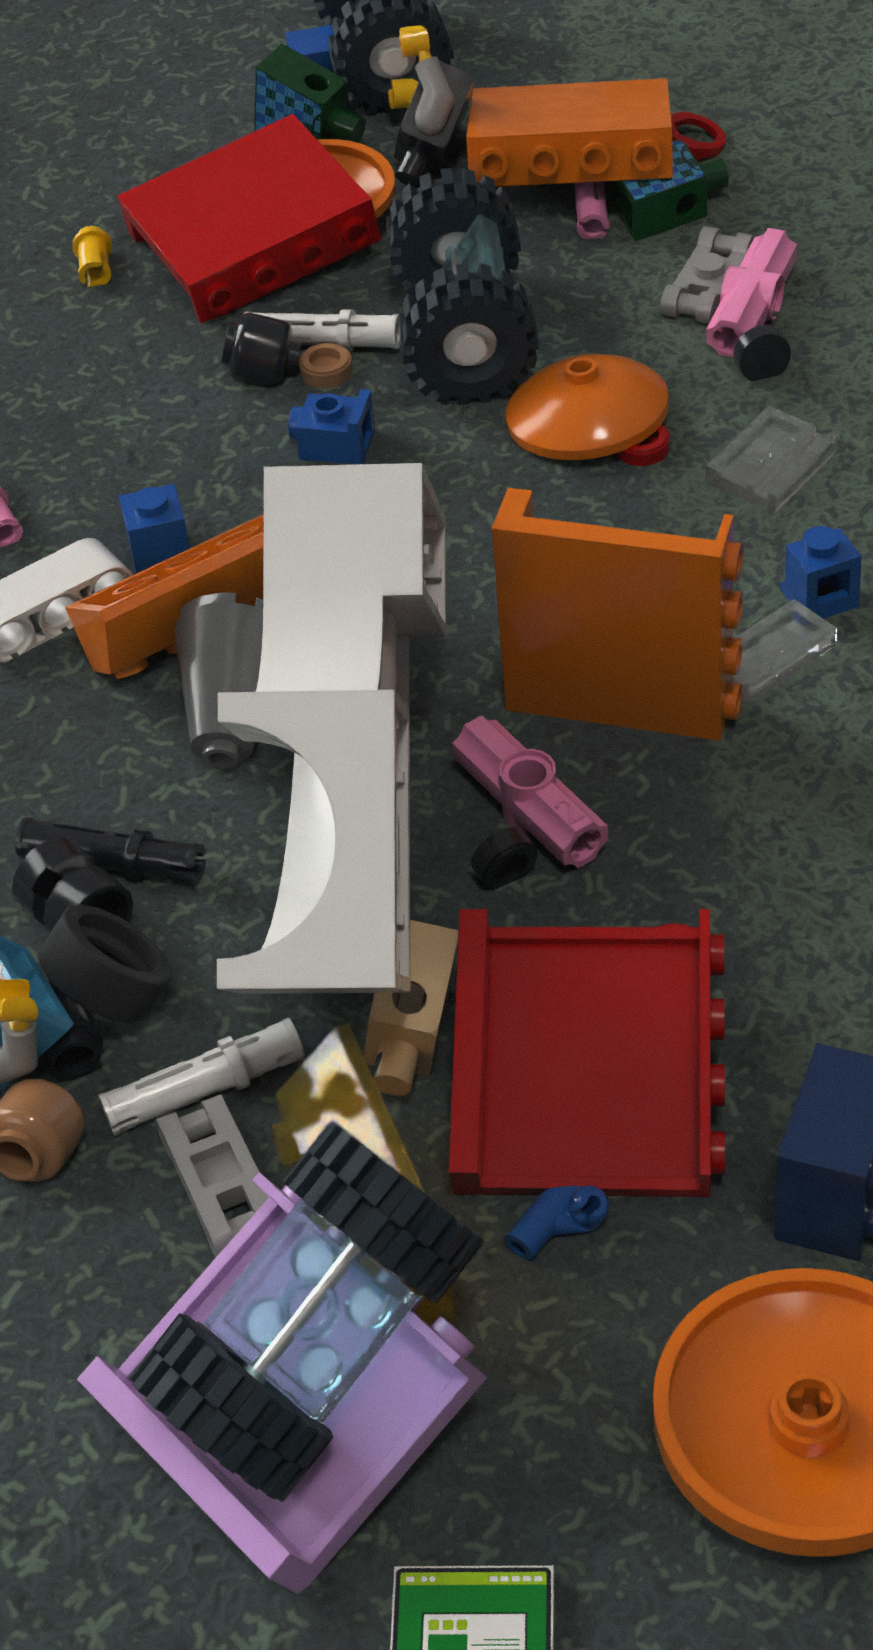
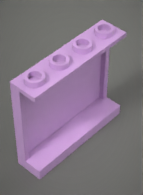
[77,1172,487,1594]

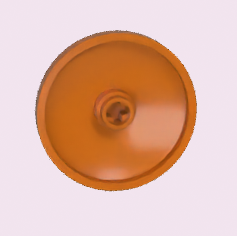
[653,1268,873,1557]

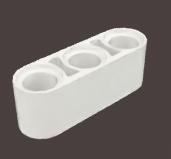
[0,538,132,662]

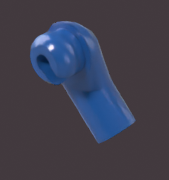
[503,1185,609,1262]

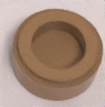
[299,343,353,388]

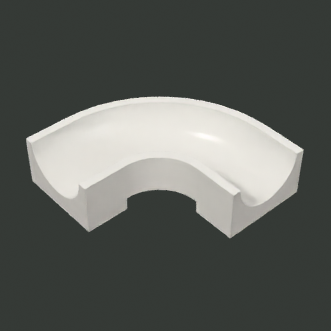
[217,463,446,994]

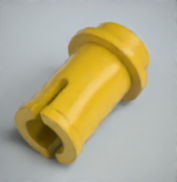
[72,226,112,287]

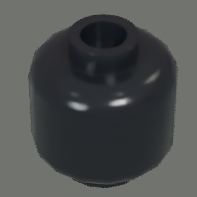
[221,313,301,387]

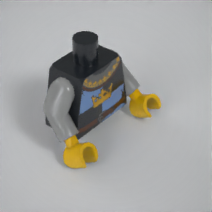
[388,25,476,188]

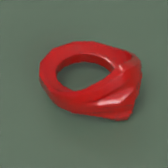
[671,112,726,160]

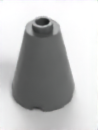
[174,592,263,769]

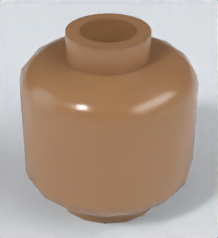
[0,1079,85,1182]

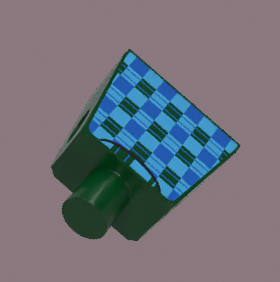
[254,44,366,143]
[604,140,729,241]

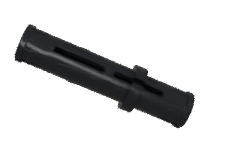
[15,817,206,885]

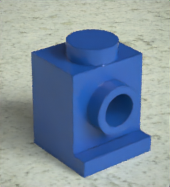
[288,389,376,464]
[779,526,862,624]

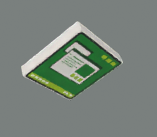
[390,1566,555,1650]

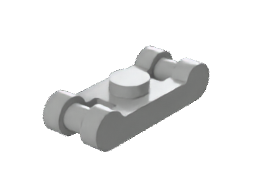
[660,226,755,324]
[155,1094,269,1258]

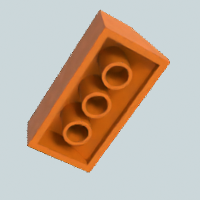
[65,514,264,679]

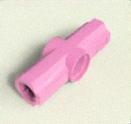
[706,228,797,357]
[452,715,608,869]

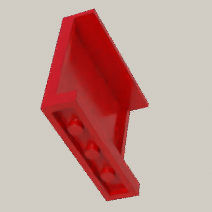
[117,114,381,323]
[449,909,725,1197]

